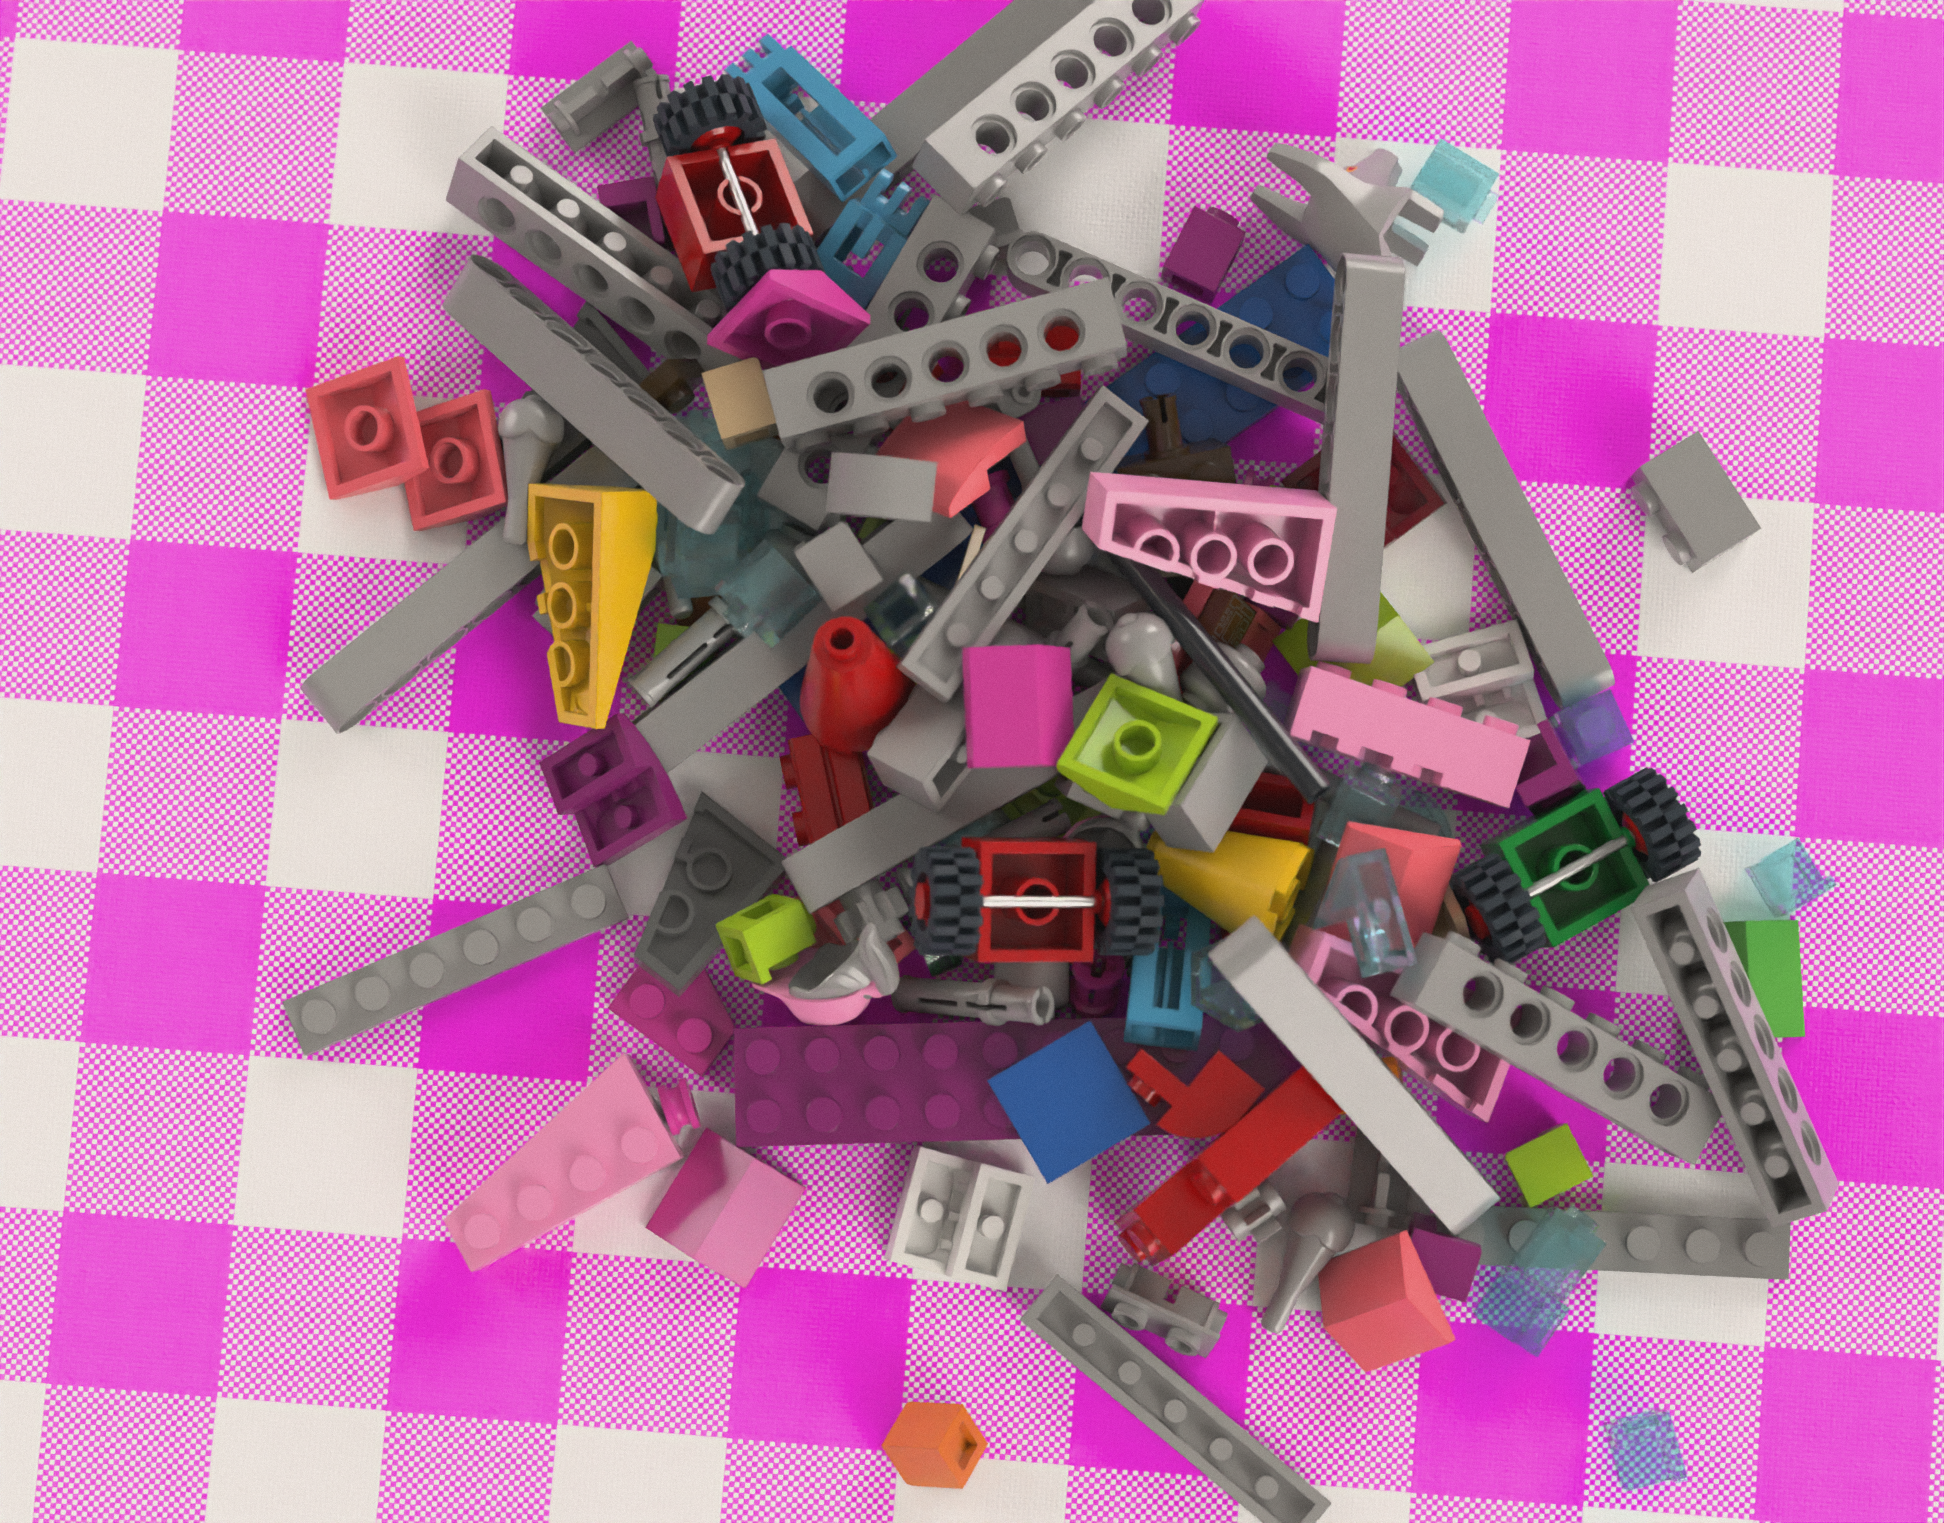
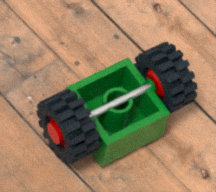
[1449,767,1702,964]

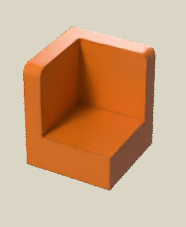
[881,1402,988,1489]

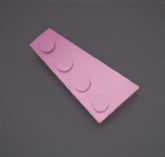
[1082,472,1337,623]
[1283,661,1530,808]
[1288,924,1522,1123]
[443,1053,685,1272]

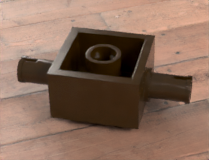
[1111,393,1237,601]

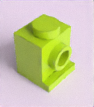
[715,894,816,984]

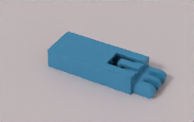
[724,33,898,203]
[817,168,930,311]
[1123,886,1211,1051]

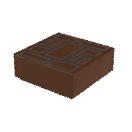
[1198,588,1257,649]

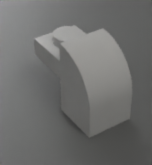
[826,452,937,522]

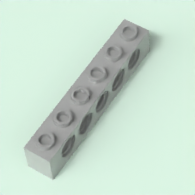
[912,0,1205,216]
[445,126,742,386]
[756,194,1001,536]
[763,277,1127,453]
[1630,868,1839,1228]
[1390,931,1721,1165]

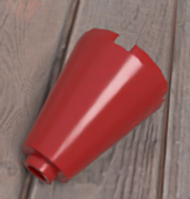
[800,616,916,755]

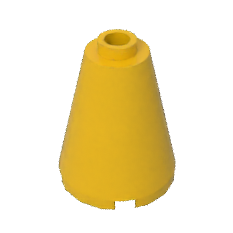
[1146,830,1315,943]

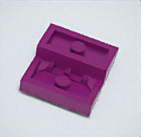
[539,713,687,867]

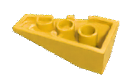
[527,483,658,729]

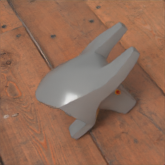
[1250,143,1445,272]

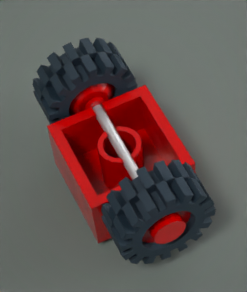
[653,74,826,313]
[909,837,1164,962]

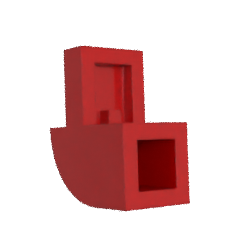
[1125,1048,1265,1139]

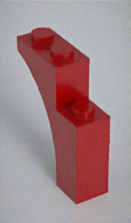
[1114,1066,1343,1266]

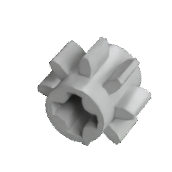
[833,879,909,944]
[1220,1178,1287,1244]

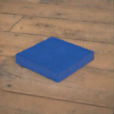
[987,1021,1151,1184]

